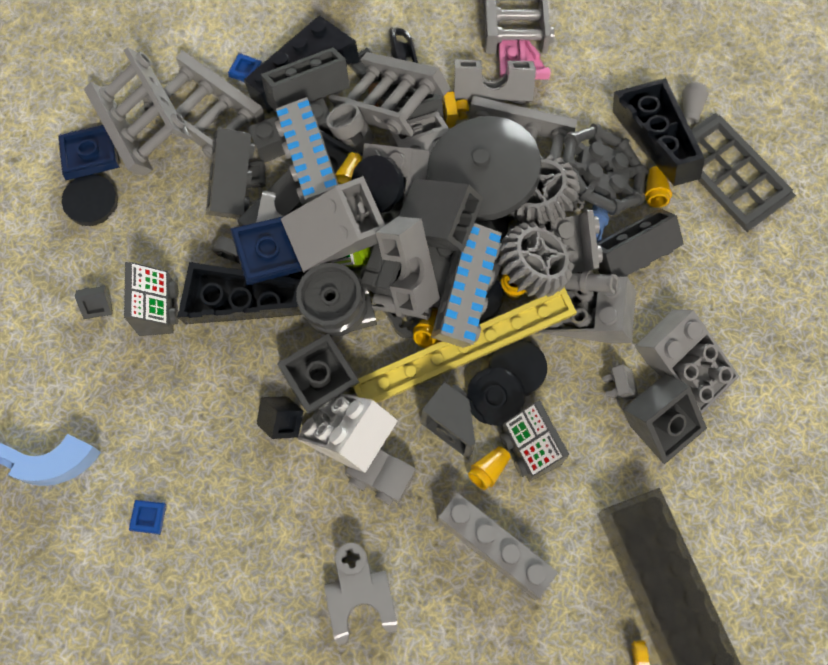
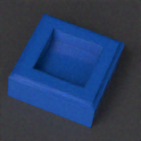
[228,53,262,83]
[129,500,167,535]

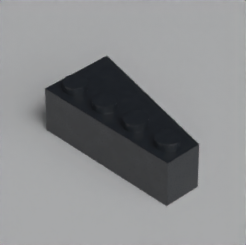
[244,15,360,113]
[613,78,705,186]
[177,262,302,324]

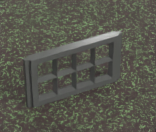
[691,112,796,232]

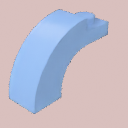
[0,434,101,486]

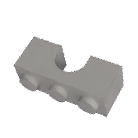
[454,59,536,104]
[376,216,440,316]

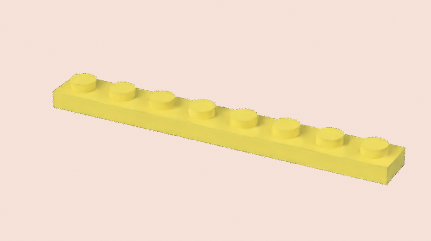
[354,287,577,404]

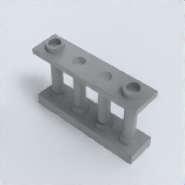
[483,0,554,54]
[84,47,191,176]
[142,51,265,159]
[328,52,450,137]
[469,96,578,160]

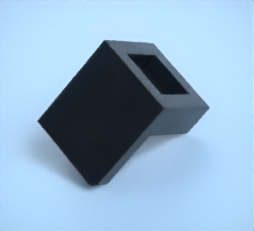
[257,396,304,439]

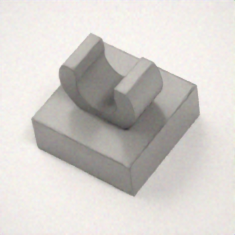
[602,364,638,399]

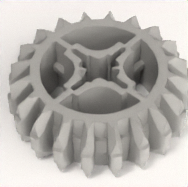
[511,154,580,225]
[498,221,575,299]

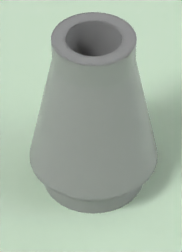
[682,82,709,124]

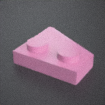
[498,40,551,80]

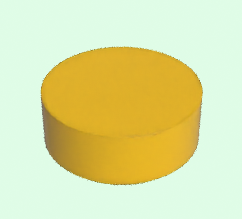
[631,640,650,665]

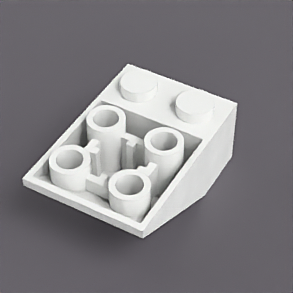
[297,393,398,473]

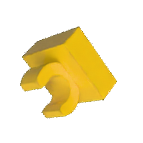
[442,92,469,128]

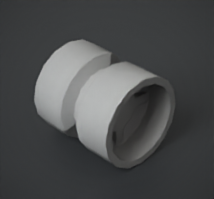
[326,103,374,153]

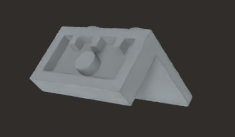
[549,209,603,273]

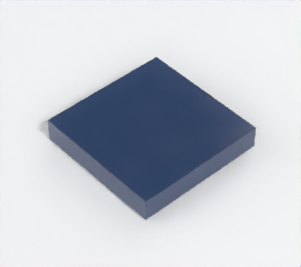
[58,125,119,180]
[231,216,302,285]

